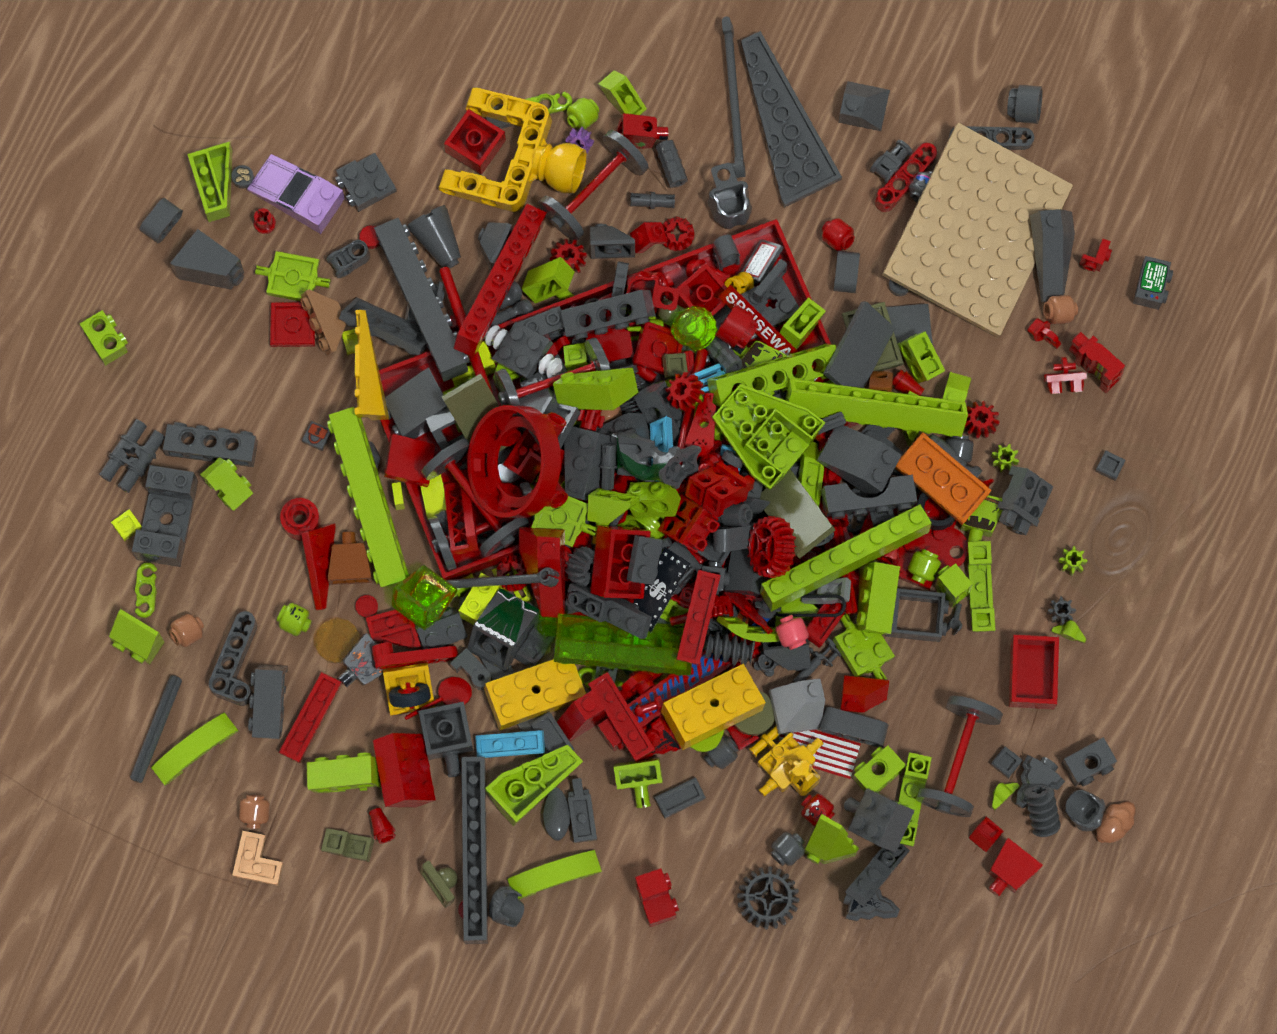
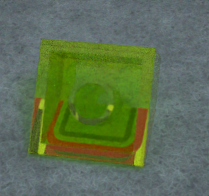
[391,565,457,630]

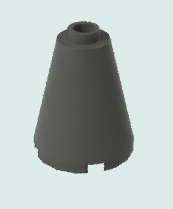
[407,205,461,268]

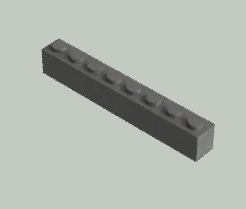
[374,218,470,382]
[462,757,488,944]

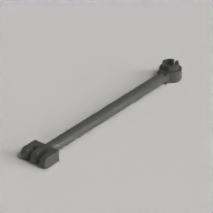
[722,16,746,178]
[409,568,559,599]

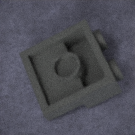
[335,153,397,212]

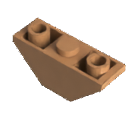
[300,289,346,356]

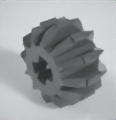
[565,546,595,586]

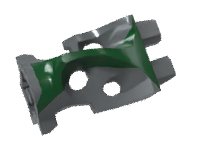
[611,428,701,489]

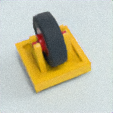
[383,663,435,716]

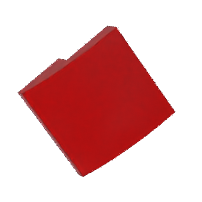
[586,316,634,363]

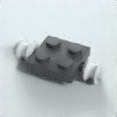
[485,322,562,380]

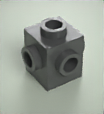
[701,561,730,595]

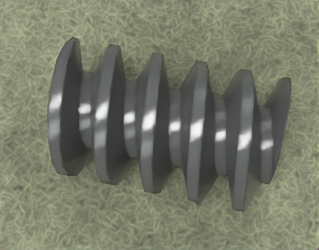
[705,631,755,665]
[1025,785,1061,837]

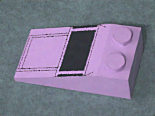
[247,154,345,234]

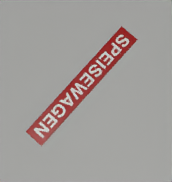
[718,285,825,383]

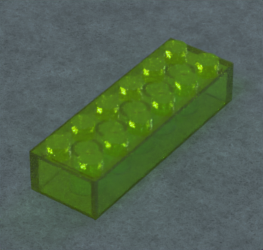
[554,613,692,676]

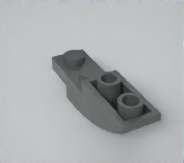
[565,583,652,639]
[845,844,910,907]

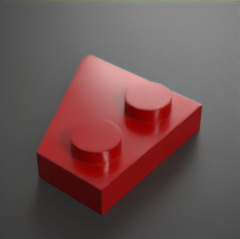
[366,606,421,649]

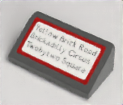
[741,240,783,284]

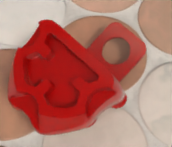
[624,271,679,314]

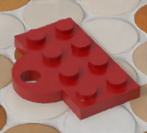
[898,492,968,591]

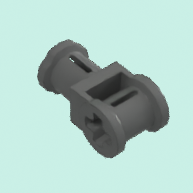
[870,139,913,184]

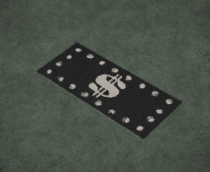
[633,547,691,632]

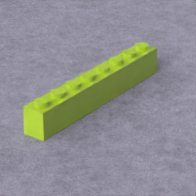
[785,378,968,437]
[327,407,410,587]
[760,504,932,612]

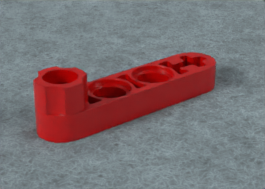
[875,143,937,212]
[372,642,458,670]

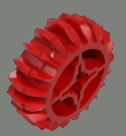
[747,516,797,578]

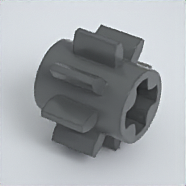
[1047,596,1076,626]

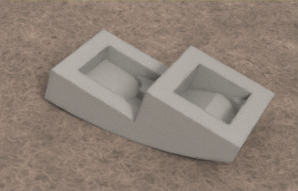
[802,577,851,604]

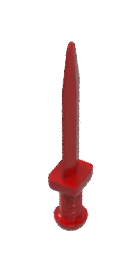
[634,687,695,717]

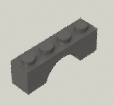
[821,475,917,520]

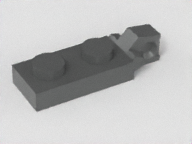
[568,778,597,844]

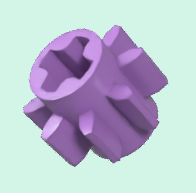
[566,126,594,153]

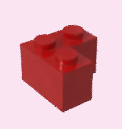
[503,428,565,483]
[635,868,679,927]

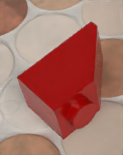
[841,675,889,713]

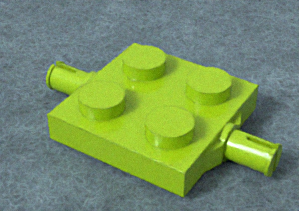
[255,251,331,301]
[531,496,597,547]
[833,614,895,680]

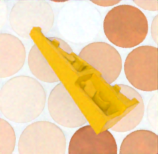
[355,310,389,421]

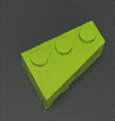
[187,141,232,222]
[553,367,639,410]
[856,562,900,635]
[307,753,382,793]

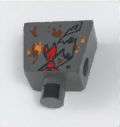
[338,633,386,687]

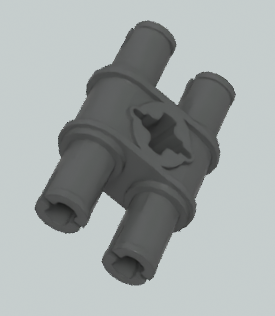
[99,419,165,493]

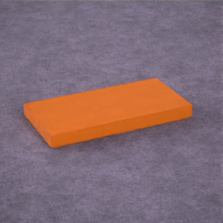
[895,433,992,525]

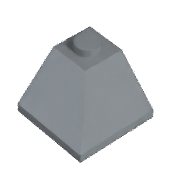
[769,679,825,734]

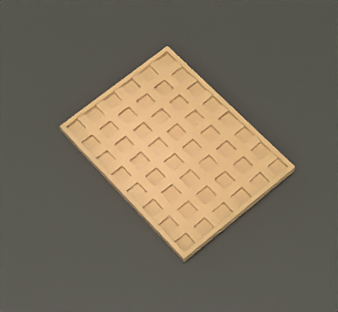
[882,123,1073,337]

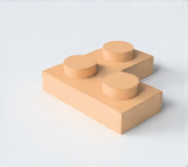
[232,831,283,886]

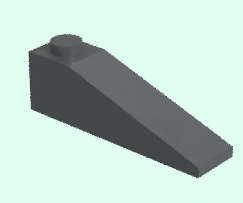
[1030,209,1075,303]

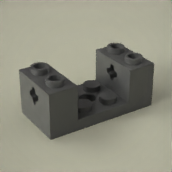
[132,465,198,567]

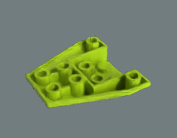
[712,384,825,490]

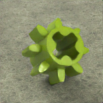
[991,444,1019,472]
[1058,546,1088,576]

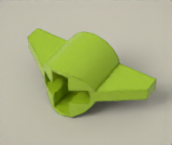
[1051,620,1087,643]
[992,783,1020,810]

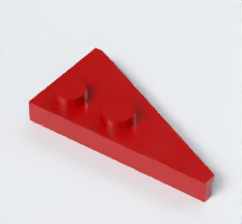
[301,523,336,610]

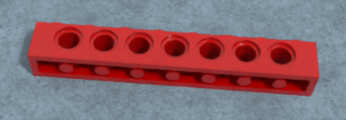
[453,204,547,358]

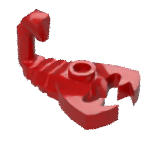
[620,641,670,701]

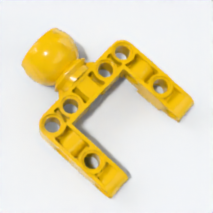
[438,88,587,212]

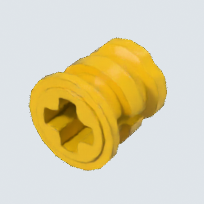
[725,272,754,294]

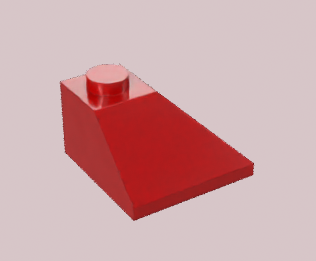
[668,263,727,319]

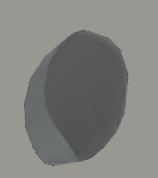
[543,787,570,841]

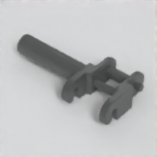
[793,638,842,683]

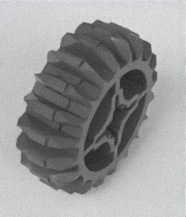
[737,867,800,930]

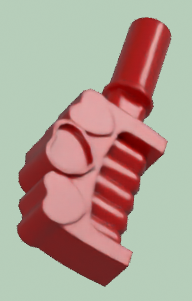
[670,595,734,626]

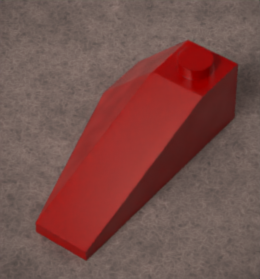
[519,527,565,618]

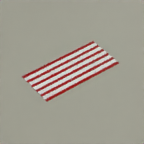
[778,730,861,779]

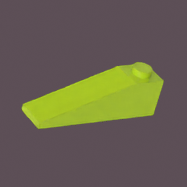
[485,745,583,827]
[805,814,859,864]

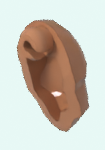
[1096,801,1136,843]

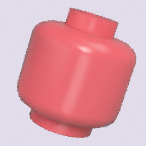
[775,615,809,650]

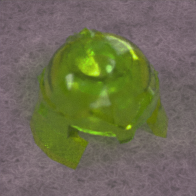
[671,306,717,351]

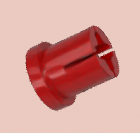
[254,208,276,234]

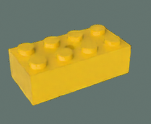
[484,653,586,731]
[661,664,766,750]

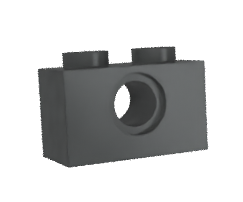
[1062,737,1117,787]

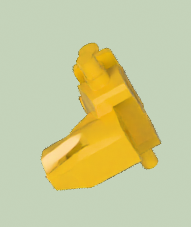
[748,725,824,797]

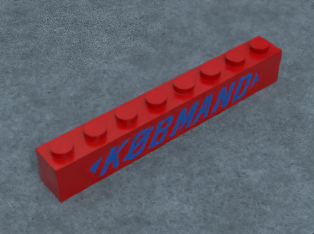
[598,622,762,751]

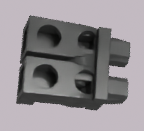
[997,466,1054,535]

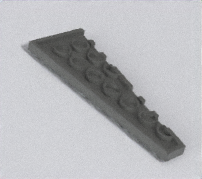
[741,31,842,208]

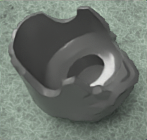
[1065,790,1105,832]
[489,886,524,927]

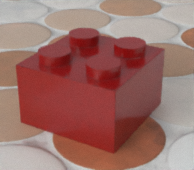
[444,109,506,175]

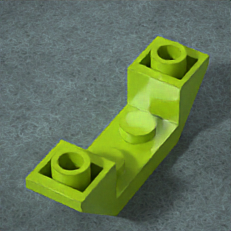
[797,442,824,507]
[898,752,932,847]

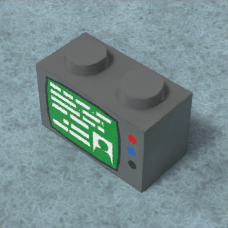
[1133,256,1173,310]

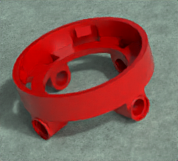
[467,405,568,518]

